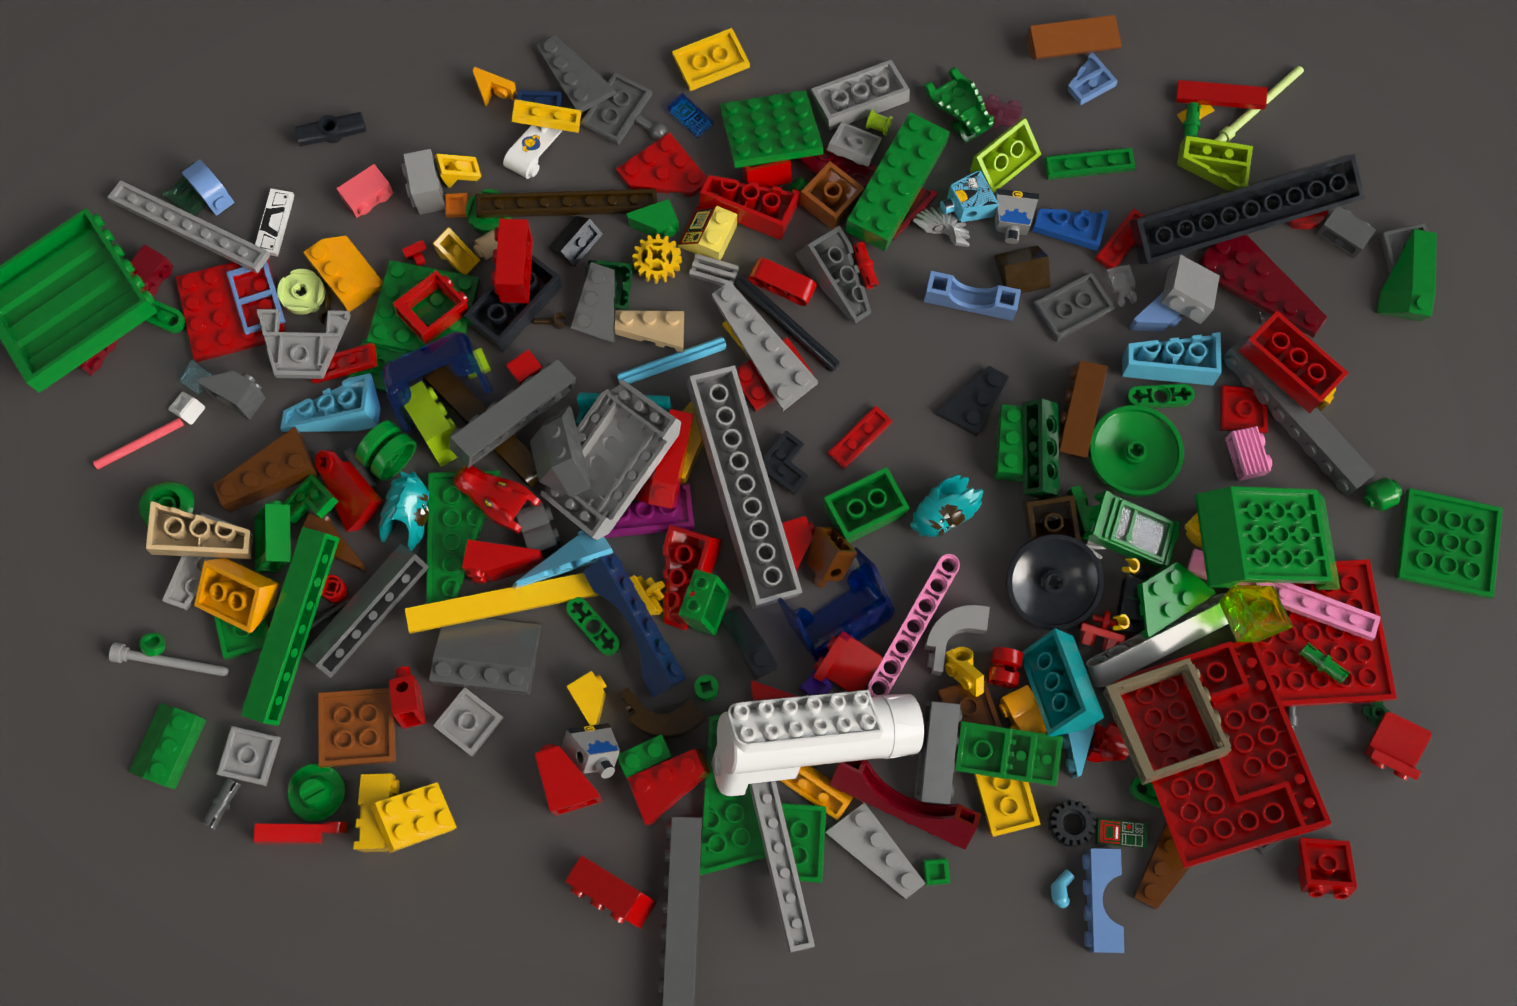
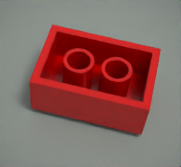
[491,219,533,303]

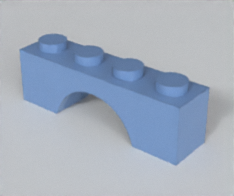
[924,271,1021,321]
[1082,848,1124,953]

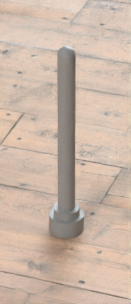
[109,642,229,676]

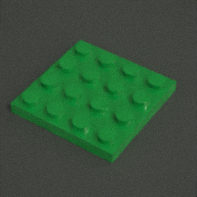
[720,90,823,168]
[366,260,480,363]
[1396,488,1503,599]

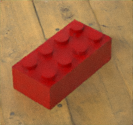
[1239,311,1349,414]

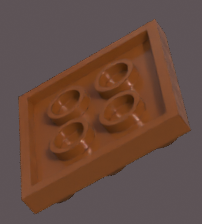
[318,688,396,768]

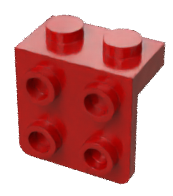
[814,631,882,692]
[1364,711,1432,781]

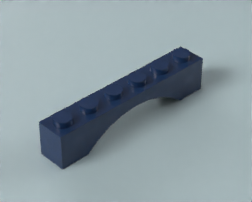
[583,553,686,697]

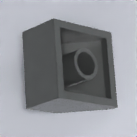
[198,371,266,420]

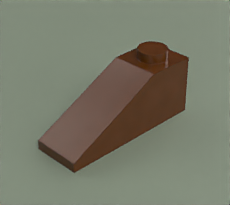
[296,513,367,572]

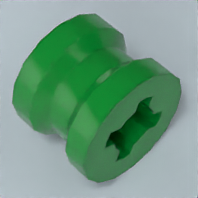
[694,675,719,702]

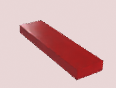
[1176,80,1267,110]

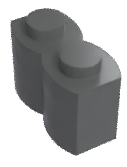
[516,502,561,555]

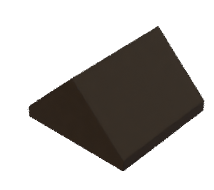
[994,245,1051,294]

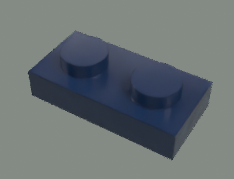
[517,90,562,107]

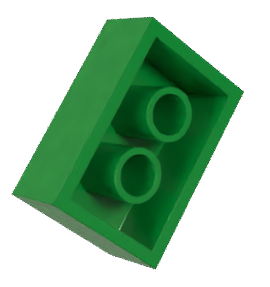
[823,467,910,543]

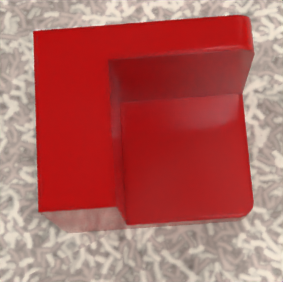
[507,349,542,387]

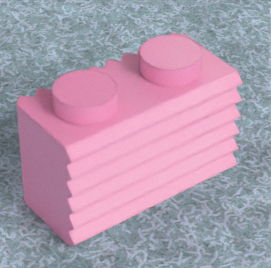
[1225,426,1272,481]

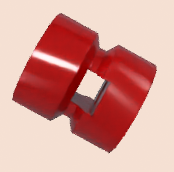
[987,647,1024,688]

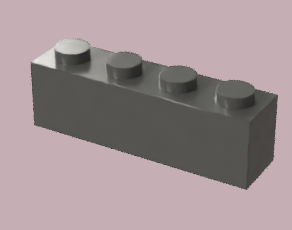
[914,700,962,804]

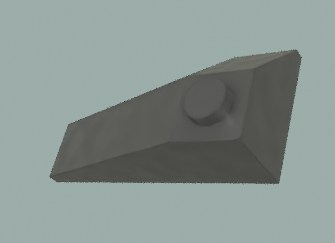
[795,225,872,324]

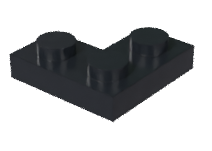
[763,430,808,496]

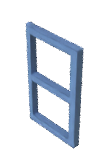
[227,261,286,335]

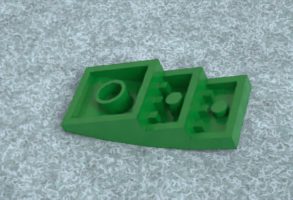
[955,721,1064,786]

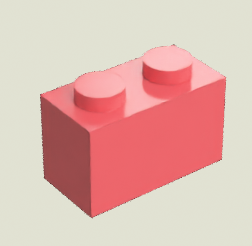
[336,164,394,218]

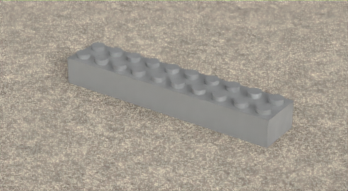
[686,365,802,609]

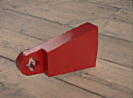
[315,450,383,532]
[254,822,348,845]

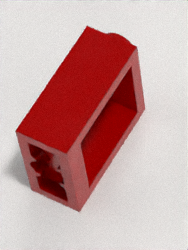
[393,270,468,345]

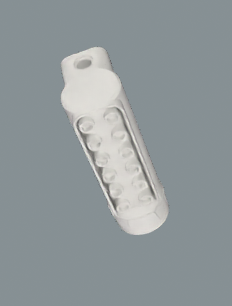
[711,690,924,796]

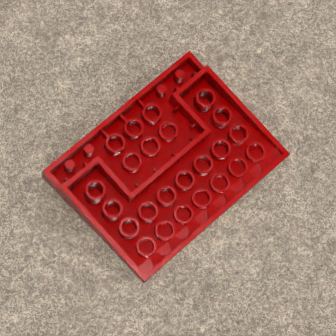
[1114,636,1332,869]

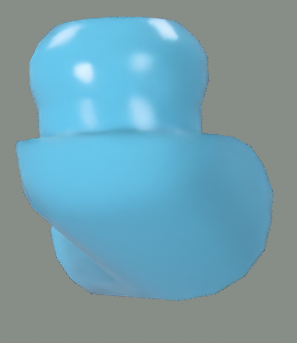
[1051,869,1075,908]

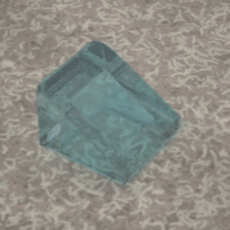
[180,360,212,395]

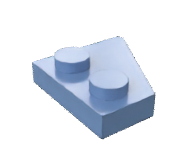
[1068,53,1117,106]

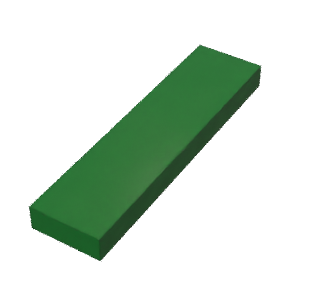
[1044,148,1136,180]

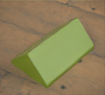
[970,117,1042,193]

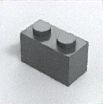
[1316,206,1376,258]

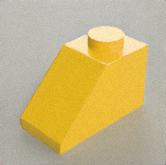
[567,671,607,726]

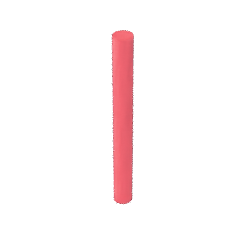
[93,417,184,469]

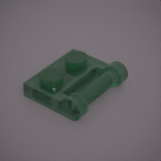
[163,162,224,216]

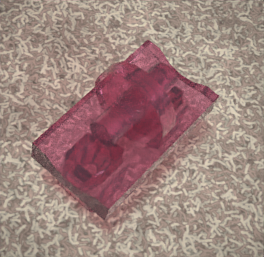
[983,94,1023,129]

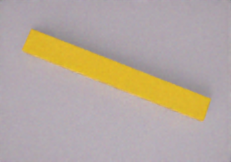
[405,573,599,633]

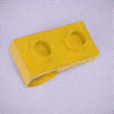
[944,647,984,697]

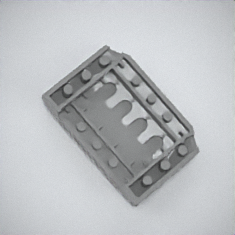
[541,379,681,540]

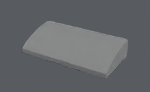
[811,60,910,131]

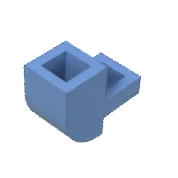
[181,159,235,216]

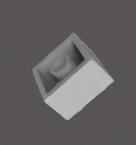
[401,149,445,215]

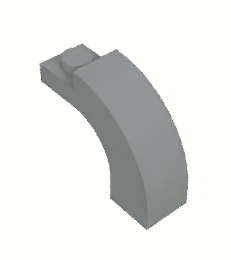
[924,605,990,676]

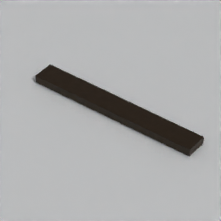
[475,189,657,218]

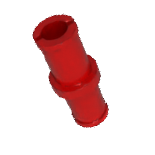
[852,242,879,289]

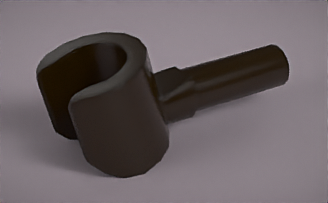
[319,294,331,324]
[534,312,566,330]

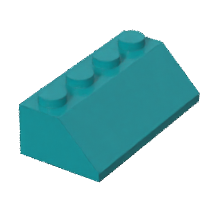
[1022,628,1104,737]

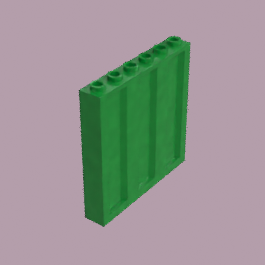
[0,208,158,393]

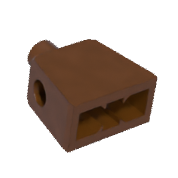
[807,527,857,588]

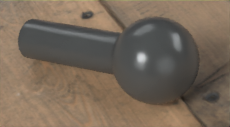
[630,114,667,141]

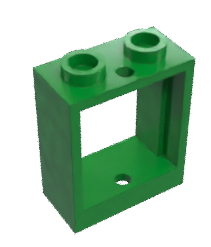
[254,501,291,573]
[678,569,731,637]

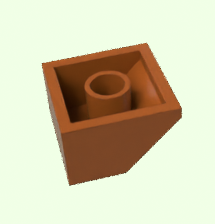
[799,161,865,230]

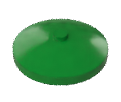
[1088,405,1184,497]

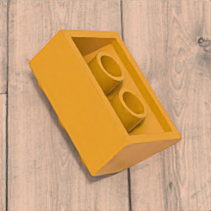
[304,236,383,312]
[194,558,280,633]

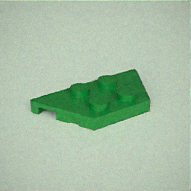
[1137,562,1216,638]

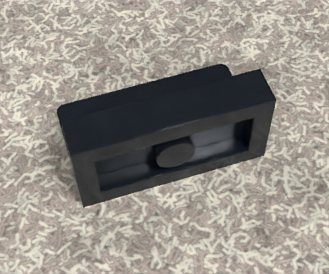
[549,216,603,267]

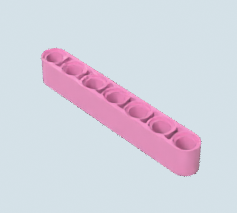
[866,554,960,697]

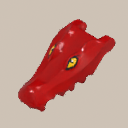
[454,465,541,534]

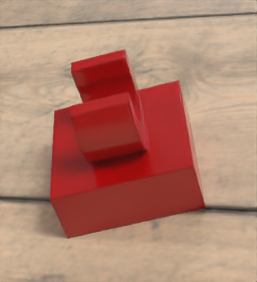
[402,240,427,266]

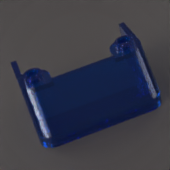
[382,332,495,432]
[777,547,894,662]

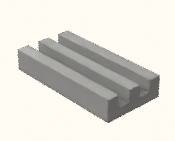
[689,254,739,286]

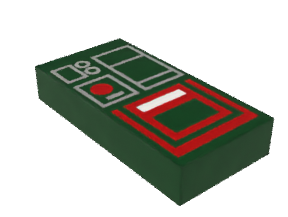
[1096,819,1148,849]

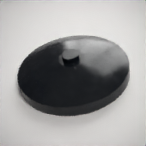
[1006,534,1104,630]

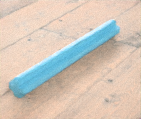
[617,337,726,384]

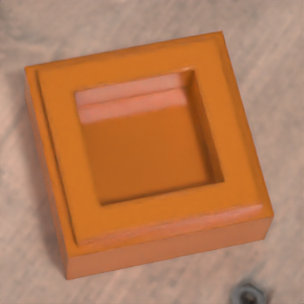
[445,193,469,218]

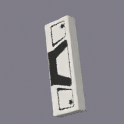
[255,189,295,257]

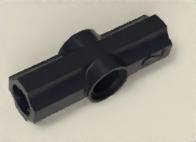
[295,112,366,147]

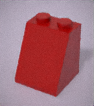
[535,744,603,816]

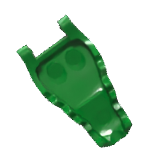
[923,67,994,134]

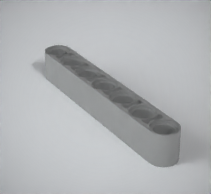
[1086,593,1237,687]

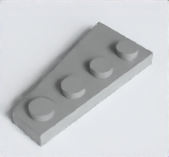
[162,512,246,611]
[825,803,926,899]

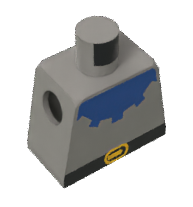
[994,189,1039,244]
[561,723,619,778]

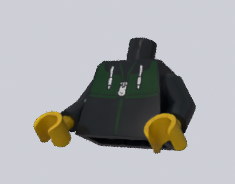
[1113,558,1151,634]

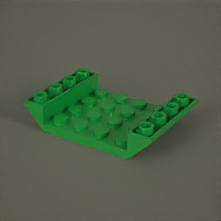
[1195,486,1340,590]

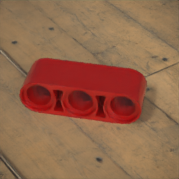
[748,257,817,306]

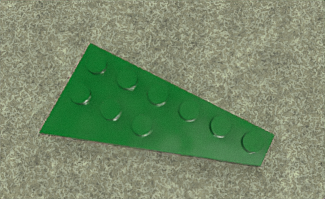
[427,471,501,604]
[700,714,766,876]

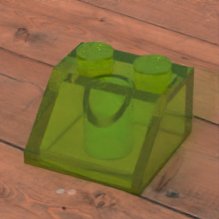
[1219,585,1293,642]

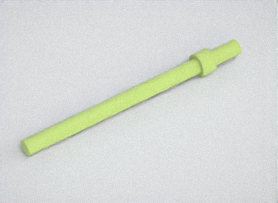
[1214,66,1304,142]

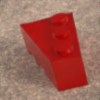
[627,749,711,825]

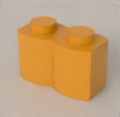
[999,685,1047,733]

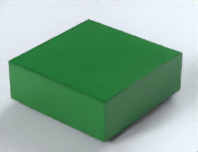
[922,858,951,886]

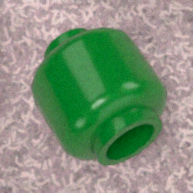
[1363,477,1402,512]

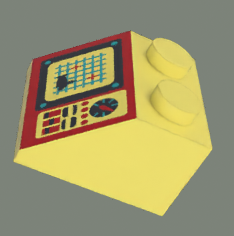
[678,206,737,261]

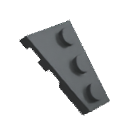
[571,262,615,343]

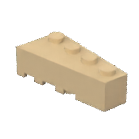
[146,501,253,559]

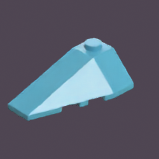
[280,373,381,432]
[513,530,613,589]

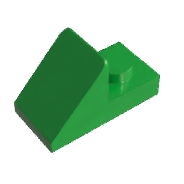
[1067,485,1100,538]

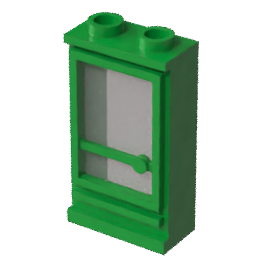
[1082,491,1180,569]

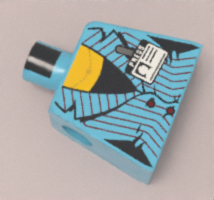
[940,170,999,222]

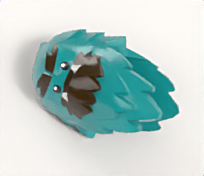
[378,471,430,551]
[910,475,984,537]

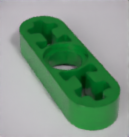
[1126,384,1195,409]
[566,597,620,656]

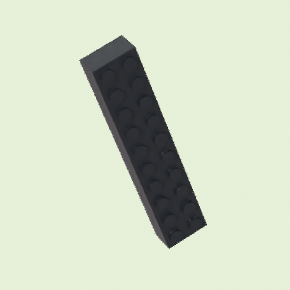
[1129,154,1365,264]

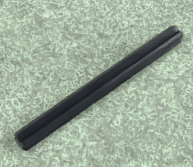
[735,275,840,372]

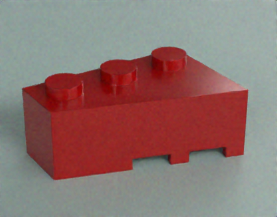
[565,855,657,929]

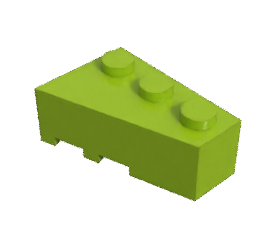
[1177,136,1253,190]
[397,381,458,467]

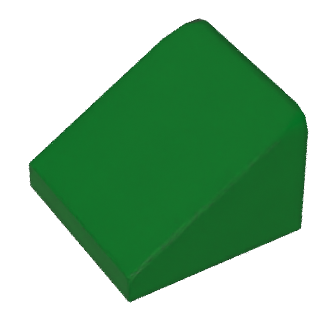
[950,119,982,144]

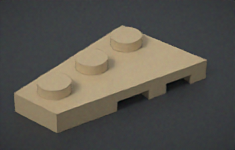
[615,310,684,353]

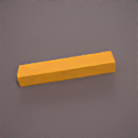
[779,766,853,821]

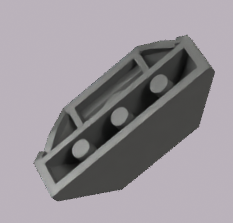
[530,406,592,497]

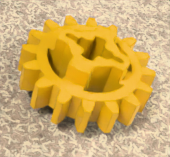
[632,234,682,284]

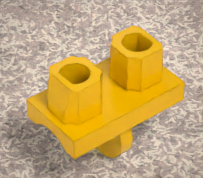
[630,575,665,616]

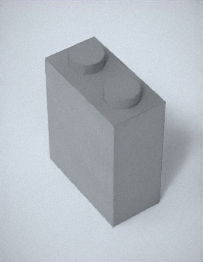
[1161,254,1220,324]

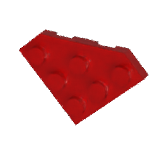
[616,132,707,197]

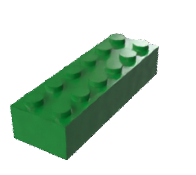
[845,112,950,252]

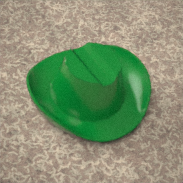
[139,481,194,526]
[288,764,345,822]

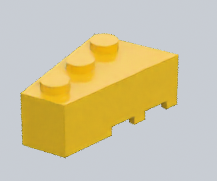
[353,773,400,852]

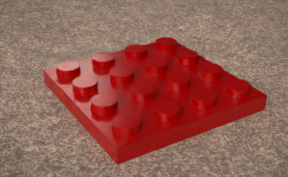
[176,258,286,362]

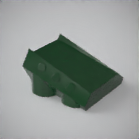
[585,260,633,309]

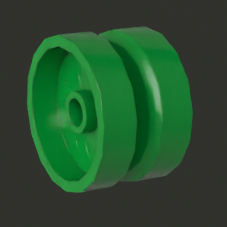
[355,420,417,481]

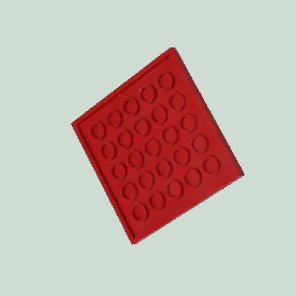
[1230,559,1397,707]

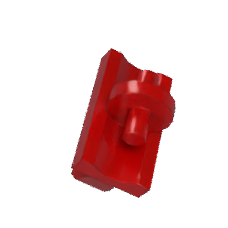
[1078,610,1125,651]

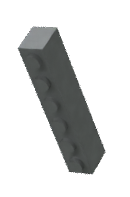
[449,359,576,468]
[302,544,429,678]

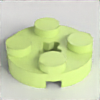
[277,269,326,315]

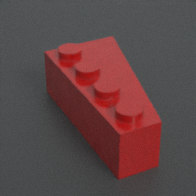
[699,175,801,240]

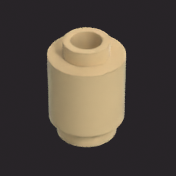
[473,230,498,260]

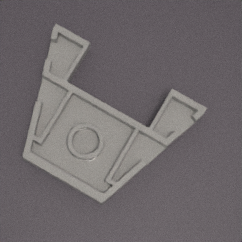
[257,309,351,379]

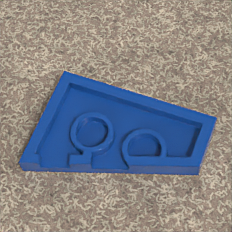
[1032,209,1109,251]

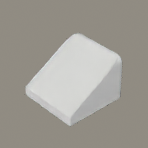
[168,391,205,425]

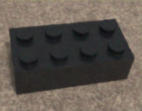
[464,255,563,353]

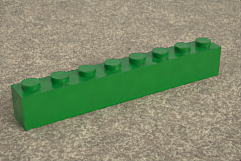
[240,527,340,726]

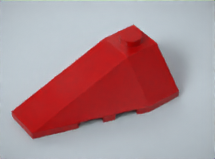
[634,409,694,509]
[663,524,723,630]

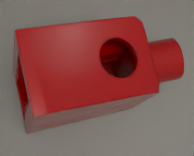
[389,666,427,729]

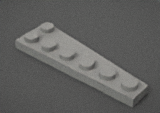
[712,281,818,411]

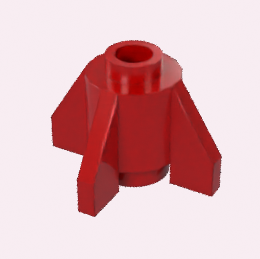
[1086,722,1129,763]

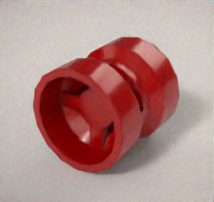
[322,575,348,603]

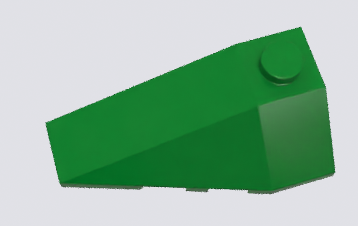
[1376,229,1437,321]

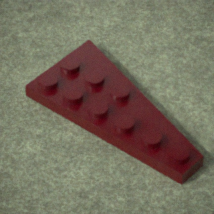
[796,145,938,241]
[1197,234,1327,338]

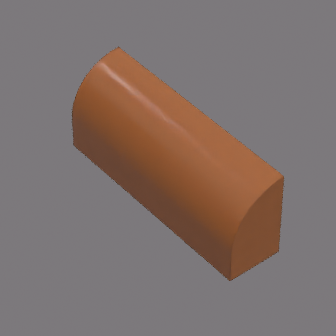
[1026,15,1122,60]

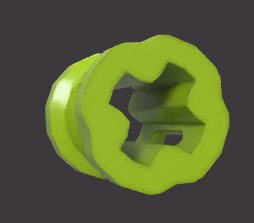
[865,109,893,135]

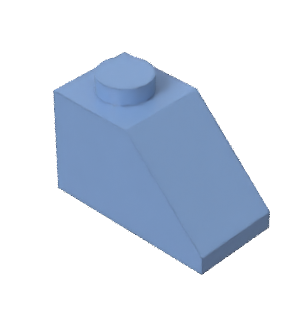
[1129,293,1183,332]

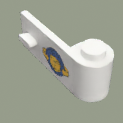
[503,125,562,179]

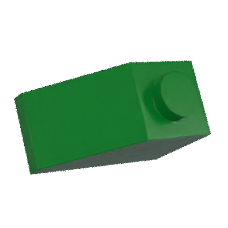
[626,199,679,238]

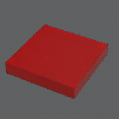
[1220,385,1268,434]

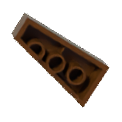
[1059,360,1108,459]
[213,426,319,513]

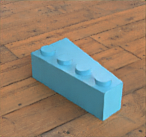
[1122,332,1221,386]

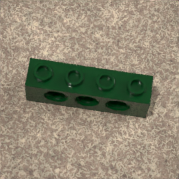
[1022,398,1060,498]

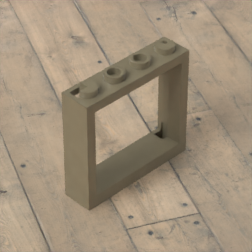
[1103,658,1232,785]

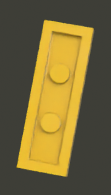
[512,99,582,133]

